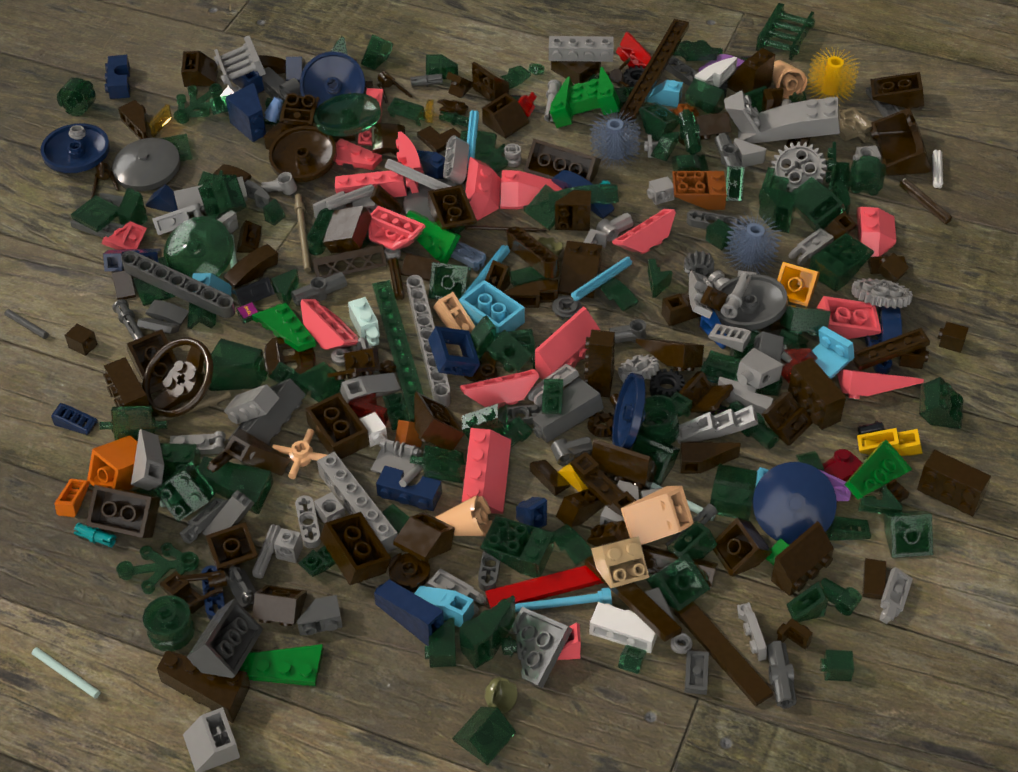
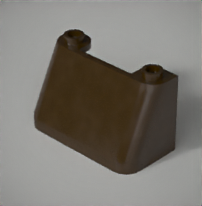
[870,107,932,176]

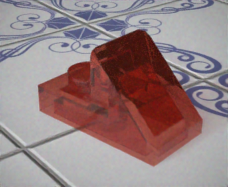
[781,348,818,383]
[348,393,388,426]

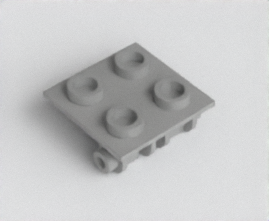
[371,438,422,476]

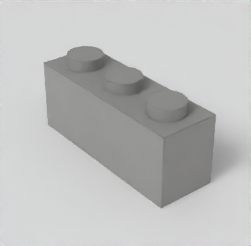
[224,384,279,425]

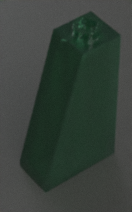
[195,457,273,514]

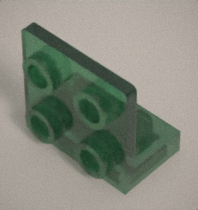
[825,141,850,191]
[133,256,175,306]

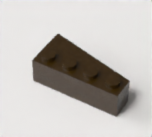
[584,329,615,398]
[157,650,251,723]

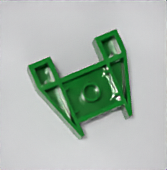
[550,67,620,128]

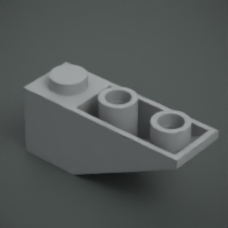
[340,373,401,407]
[131,429,164,491]

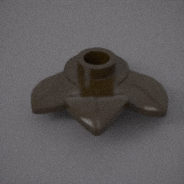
[437,99,468,115]
[464,352,498,382]

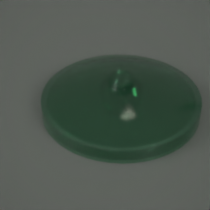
[314,93,381,136]
[164,216,234,278]

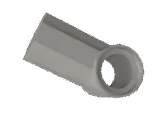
[596,213,633,242]

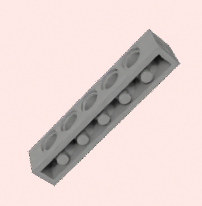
[317,452,398,553]

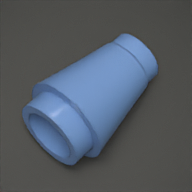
[264,97,283,123]

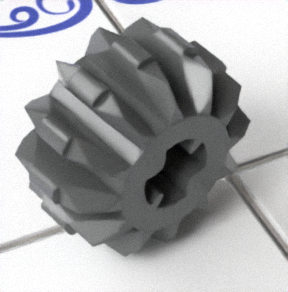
[684,250,714,278]

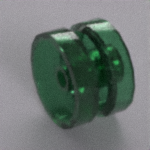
[142,595,195,652]

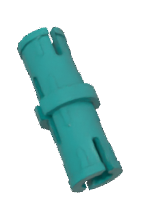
[74,522,117,547]

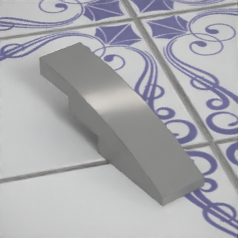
[689,270,713,319]
[675,405,758,444]

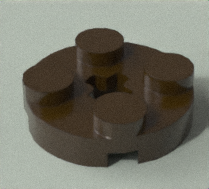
[389,553,430,592]

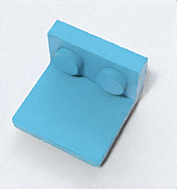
[801,326,855,379]

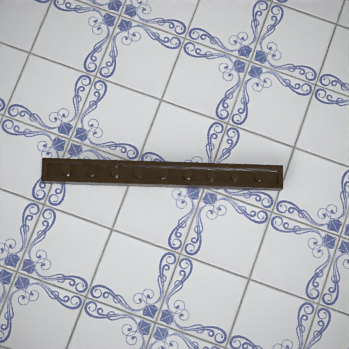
[618,19,689,123]

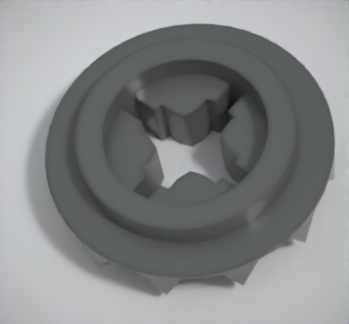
[552,296,581,320]

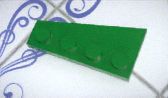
[406,210,461,265]
[252,303,316,352]
[844,440,913,500]
[239,644,324,686]

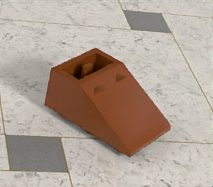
[672,171,727,210]

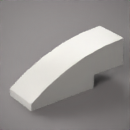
[693,57,737,94]

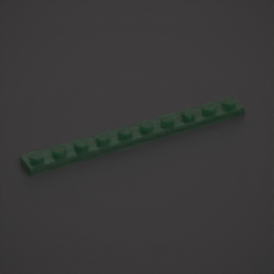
[372,280,424,422]

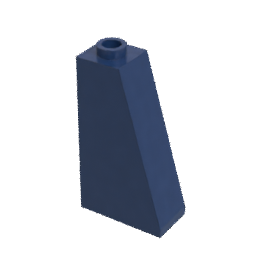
[374,580,445,648]

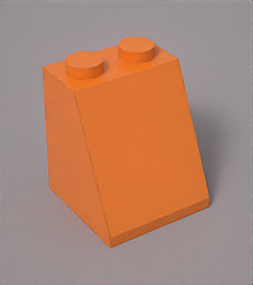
[87,436,138,490]

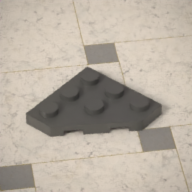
[512,607,573,688]

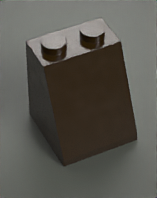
[727,48,776,101]

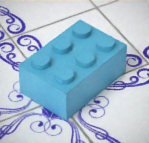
[459,280,525,342]

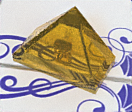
[147,104,172,137]

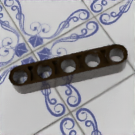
[506,226,559,278]

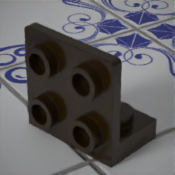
[327,347,381,381]

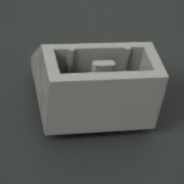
[724,90,761,134]
[183,707,240,772]

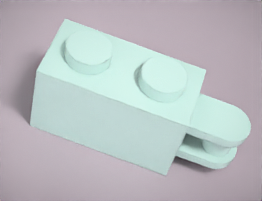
[348,297,380,346]

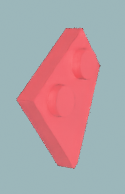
[102,221,147,250]

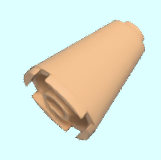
[772,60,807,99]
[435,496,493,536]

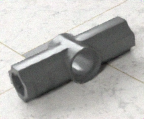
[715,133,744,177]
[291,272,347,306]
[767,641,797,708]

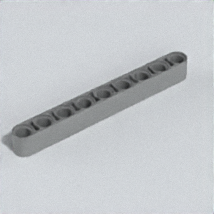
[407,275,451,407]

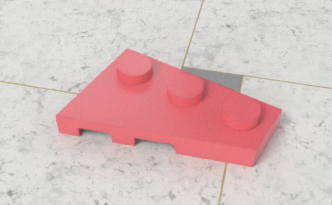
[335,138,382,170]

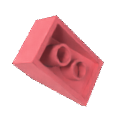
[815,296,881,339]

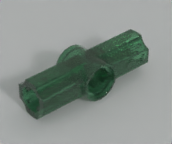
[678,109,702,155]
[727,400,779,450]

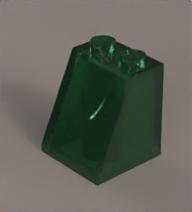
[204,338,268,391]

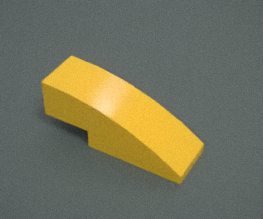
[857,428,923,456]

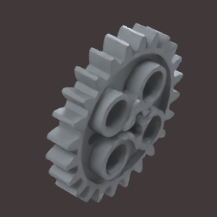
[770,141,827,196]
[851,278,913,309]

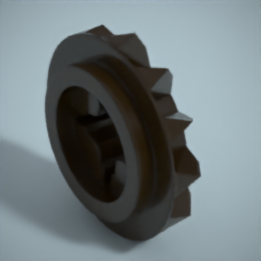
[587,411,614,438]

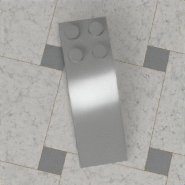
[738,97,840,144]

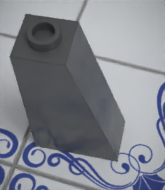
[532,377,604,443]

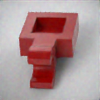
[518,92,537,117]

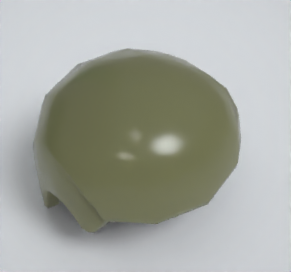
[537,237,564,257]
[484,677,518,713]

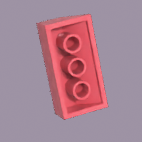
[335,170,407,197]
[535,307,600,380]
[462,428,511,514]

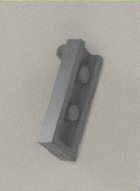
[203,490,255,535]

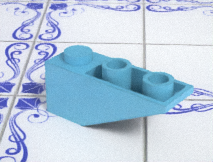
[414,586,475,630]

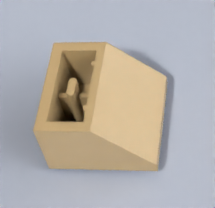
[591,536,649,588]

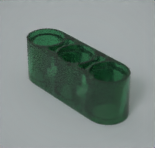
[307,208,334,256]

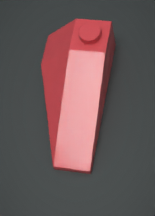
[500,170,570,210]
[837,369,924,399]

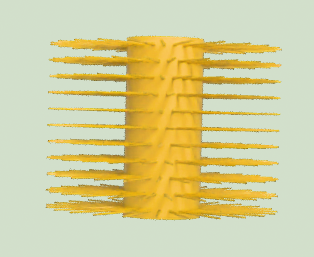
[807,47,859,102]

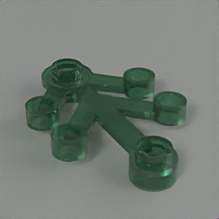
[174,83,223,124]
[116,543,200,594]

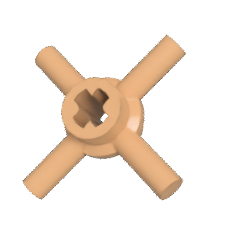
[272,429,327,479]

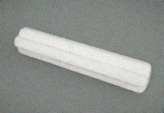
[932,150,943,189]

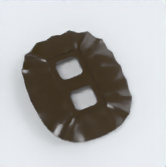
[264,337,316,382]

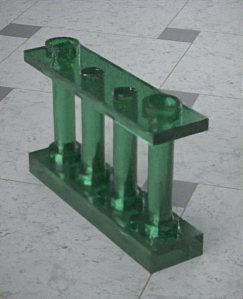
[756,3,815,61]

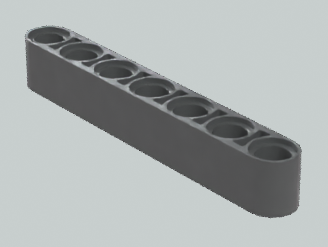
[121,251,235,318]

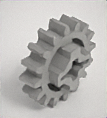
[618,354,660,383]

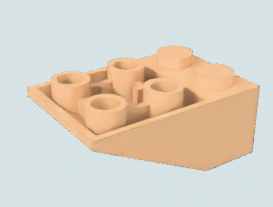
[621,486,694,545]

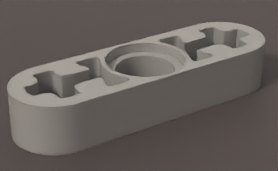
[295,495,321,549]

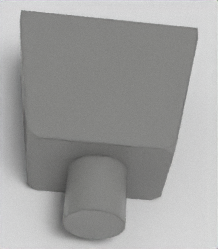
[737,348,784,389]

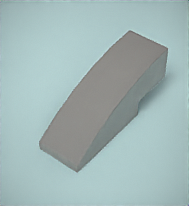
[718,377,773,421]

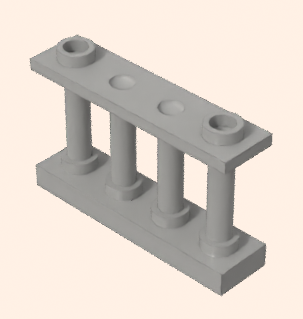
[214,35,266,89]

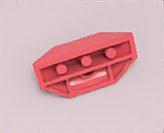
[465,157,501,221]
[368,206,426,250]
[857,207,896,260]
[612,209,676,254]
[300,299,358,350]
[460,369,539,409]

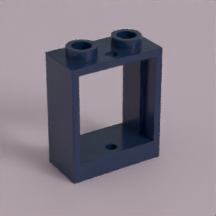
[428,326,480,377]

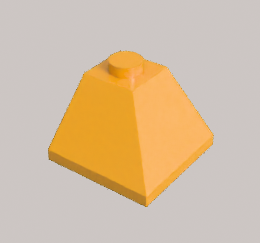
[777,262,820,307]

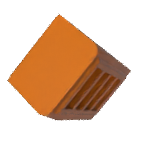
[54,479,90,517]

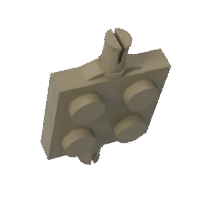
[838,107,873,143]

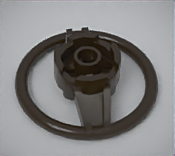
[142,338,213,418]

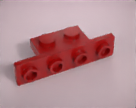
[616,32,652,69]

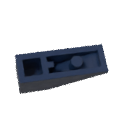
[416,150,445,179]

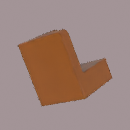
[395,420,422,447]

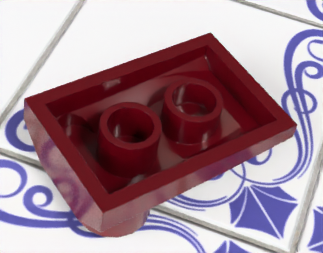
[817,449,863,502]

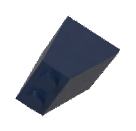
[225,83,266,142]

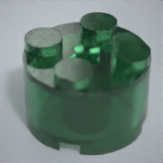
[57,77,96,116]
[848,156,886,196]

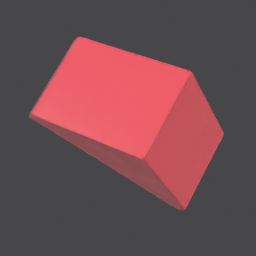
[557,623,581,660]

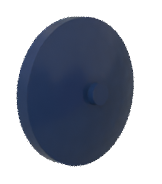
[299,52,366,116]
[40,123,110,173]
[612,373,646,450]
[753,462,837,544]

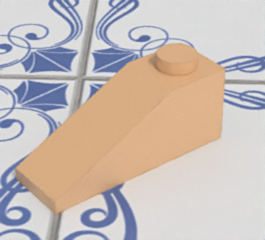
[433,292,483,344]

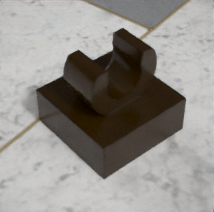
[879,479,909,507]

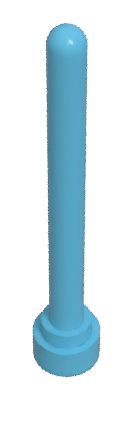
[510,587,612,612]

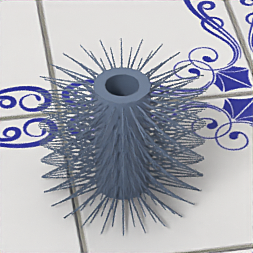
[590,109,641,169]
[724,212,782,275]

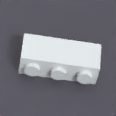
[589,602,658,654]

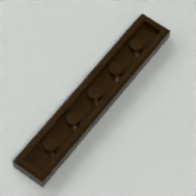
[585,556,682,642]
[674,599,773,707]

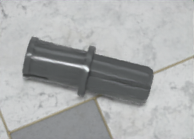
[410,74,443,87]

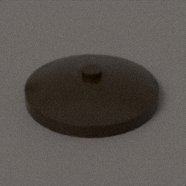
[269,126,337,182]

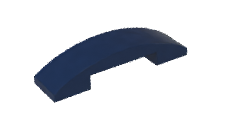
[552,170,615,219]
[878,306,902,342]

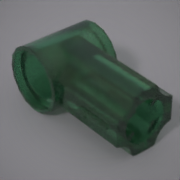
[500,416,533,447]
[815,578,862,616]

